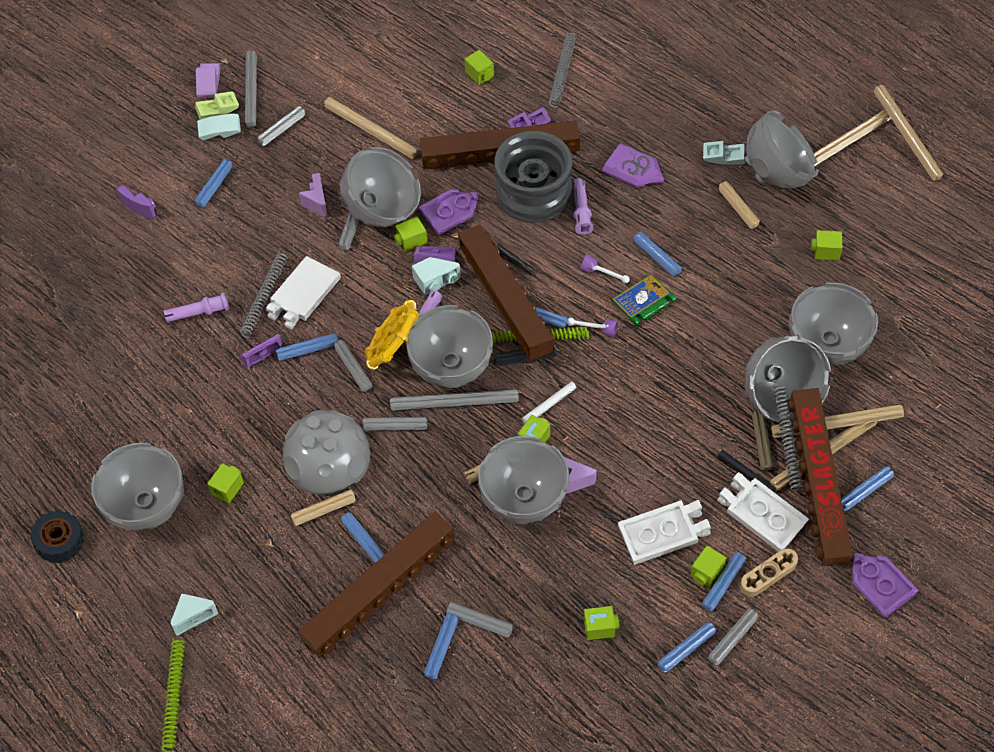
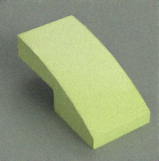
[195,92,239,120]

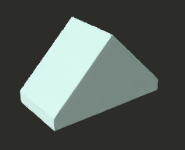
[171,594,218,636]

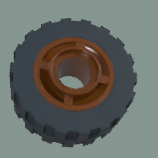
[30,510,84,563]

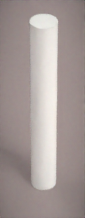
[522,382,577,424]

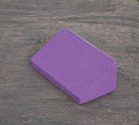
[414,246,457,265]
[239,334,283,368]

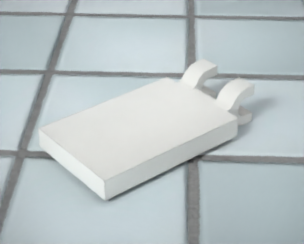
[266,256,341,330]
[717,472,809,552]
[618,500,711,565]

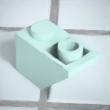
[412,257,461,295]

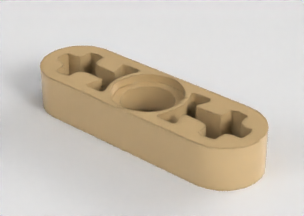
[740,549,798,597]

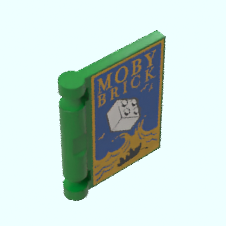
[612,274,676,326]

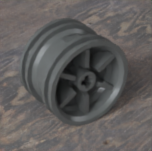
[495,131,572,223]

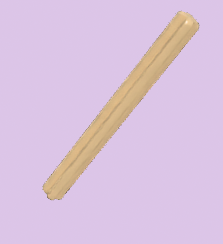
[874,85,943,181]
[324,97,418,159]
[814,109,891,166]
[771,405,904,438]
[770,422,877,490]

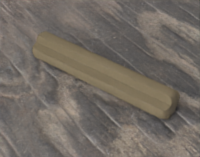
[752,411,773,471]

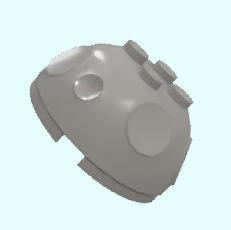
[745,111,819,189]
[340,147,421,228]
[789,282,878,365]
[406,305,493,388]
[745,336,831,423]
[283,410,370,495]
[478,436,569,524]
[91,443,184,531]

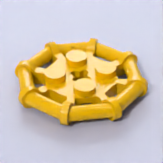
[364,300,419,369]

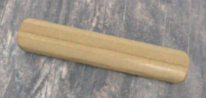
[719,181,760,229]
[291,490,356,526]

